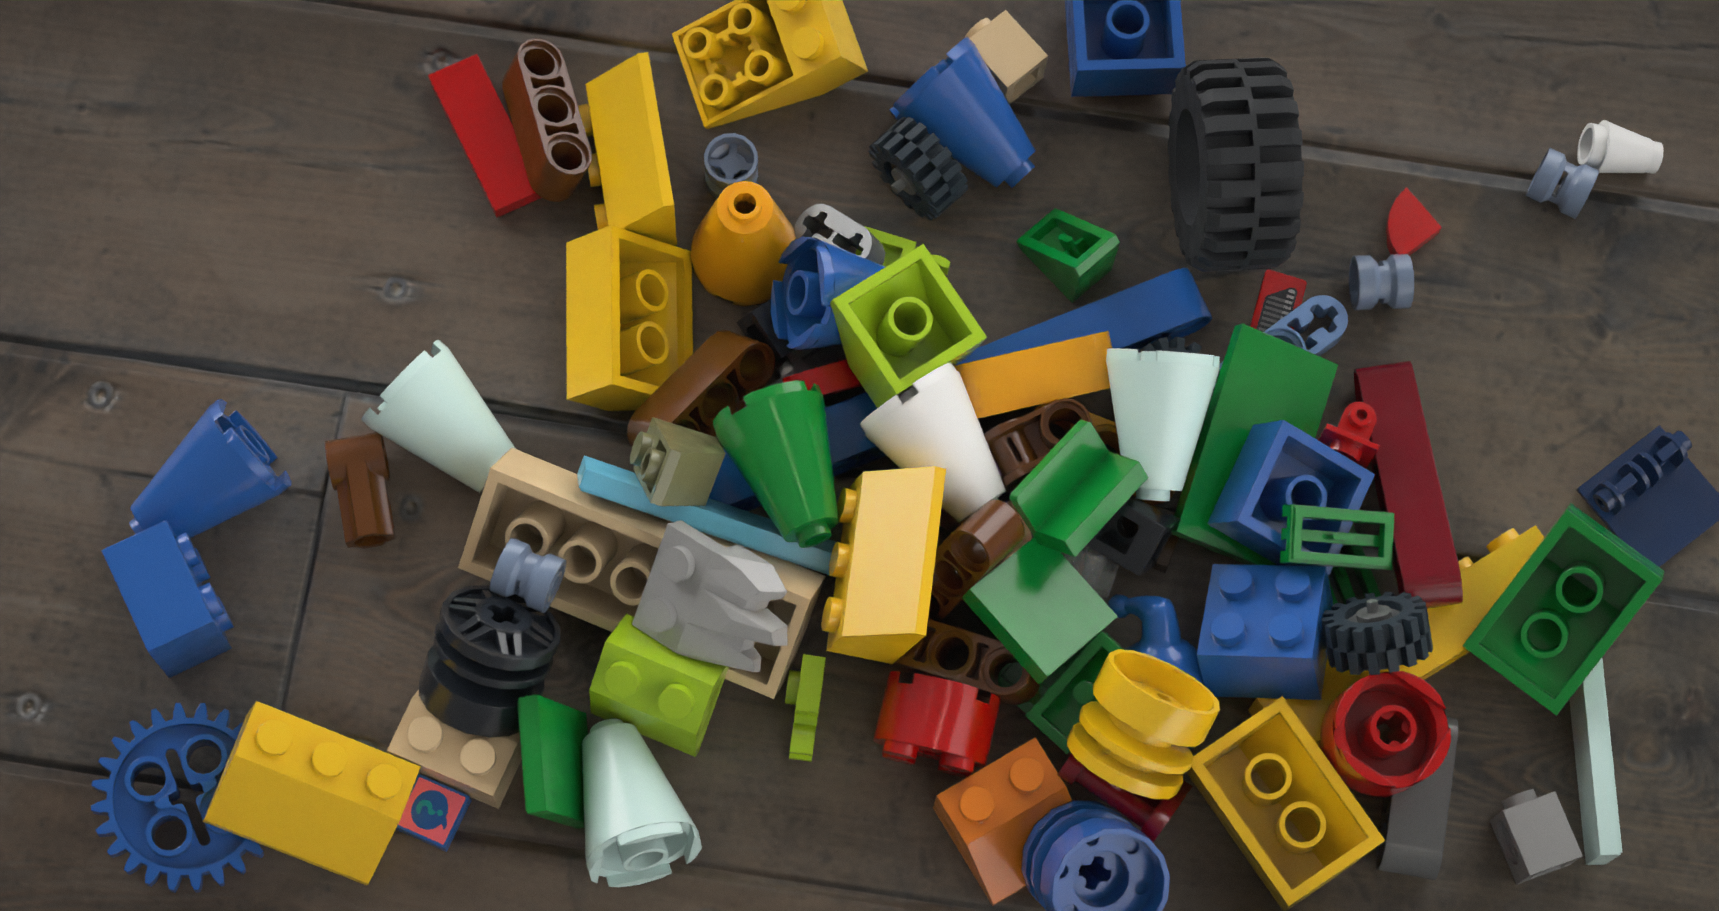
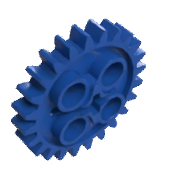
[91,703,264,893]

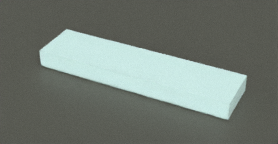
[1569,658,1622,865]

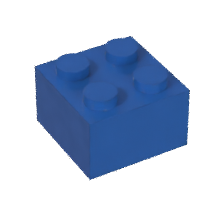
[1065,0,1186,97]
[1207,420,1375,575]
[101,520,234,678]
[1196,564,1334,700]

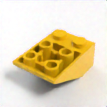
[672,0,868,129]

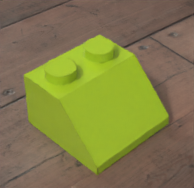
[830,244,987,408]
[589,613,729,757]

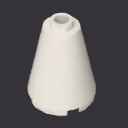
[860,362,1006,523]

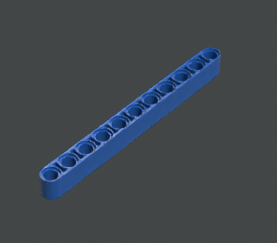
[709,268,1212,511]

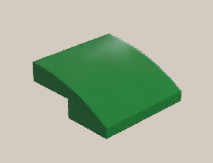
[998,630,1125,754]

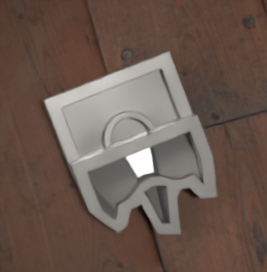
[632,520,788,672]

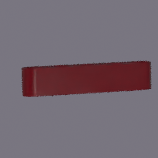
[1353,361,1463,608]

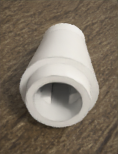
[1577,120,1663,174]

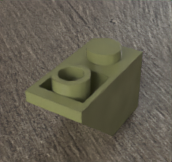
[630,417,726,506]

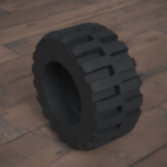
[1168,57,1304,272]

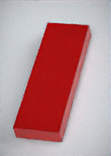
[428,54,542,218]

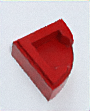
[1386,188,1442,256]

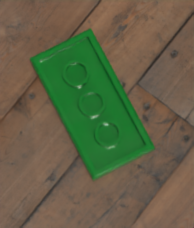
[1172,323,1338,565]

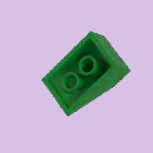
[1463,503,1664,716]

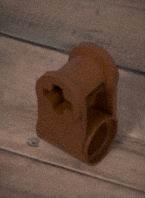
[984,398,1091,492]

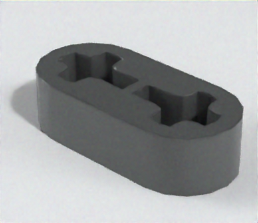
[794,204,885,265]

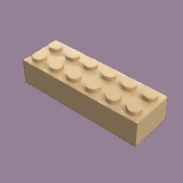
[458,448,826,699]

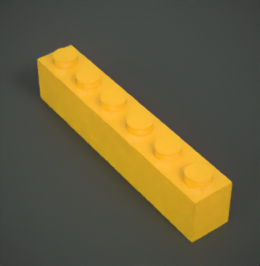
[1248,525,1544,746]

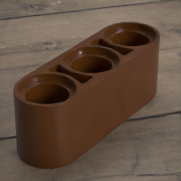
[502,38,592,202]
[627,330,775,446]
[928,500,1025,622]
[892,619,1040,705]

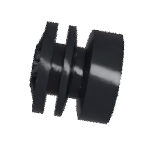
[419,585,560,738]

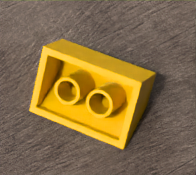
[578,52,677,245]
[566,225,693,411]
[821,466,946,664]
[1186,696,1385,911]
[203,701,421,886]

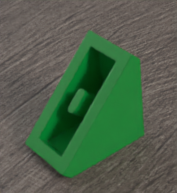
[1016,208,1120,303]

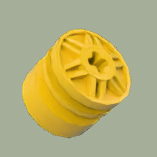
[1067,649,1220,799]

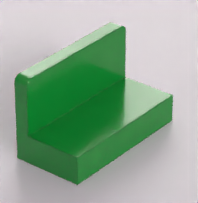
[1010,420,1149,557]

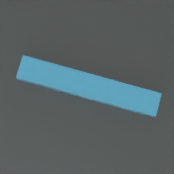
[577,455,836,575]

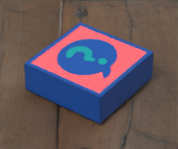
[396,773,472,852]

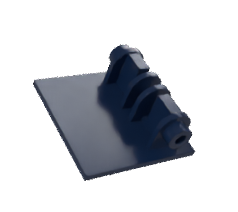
[1576,425,1719,567]

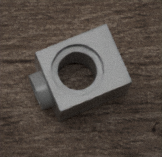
[1490,789,1583,885]

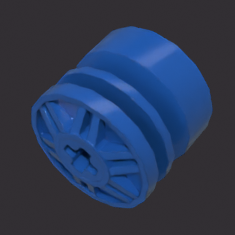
[1021,801,1170,911]

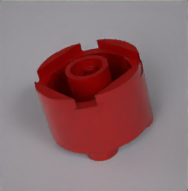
[873,671,1001,778]
[1319,671,1451,797]

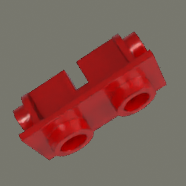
[1318,402,1380,469]

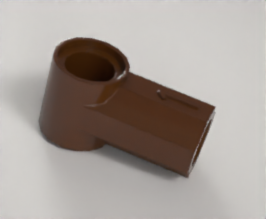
[325,432,395,549]

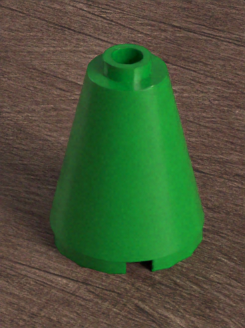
[713,380,839,548]

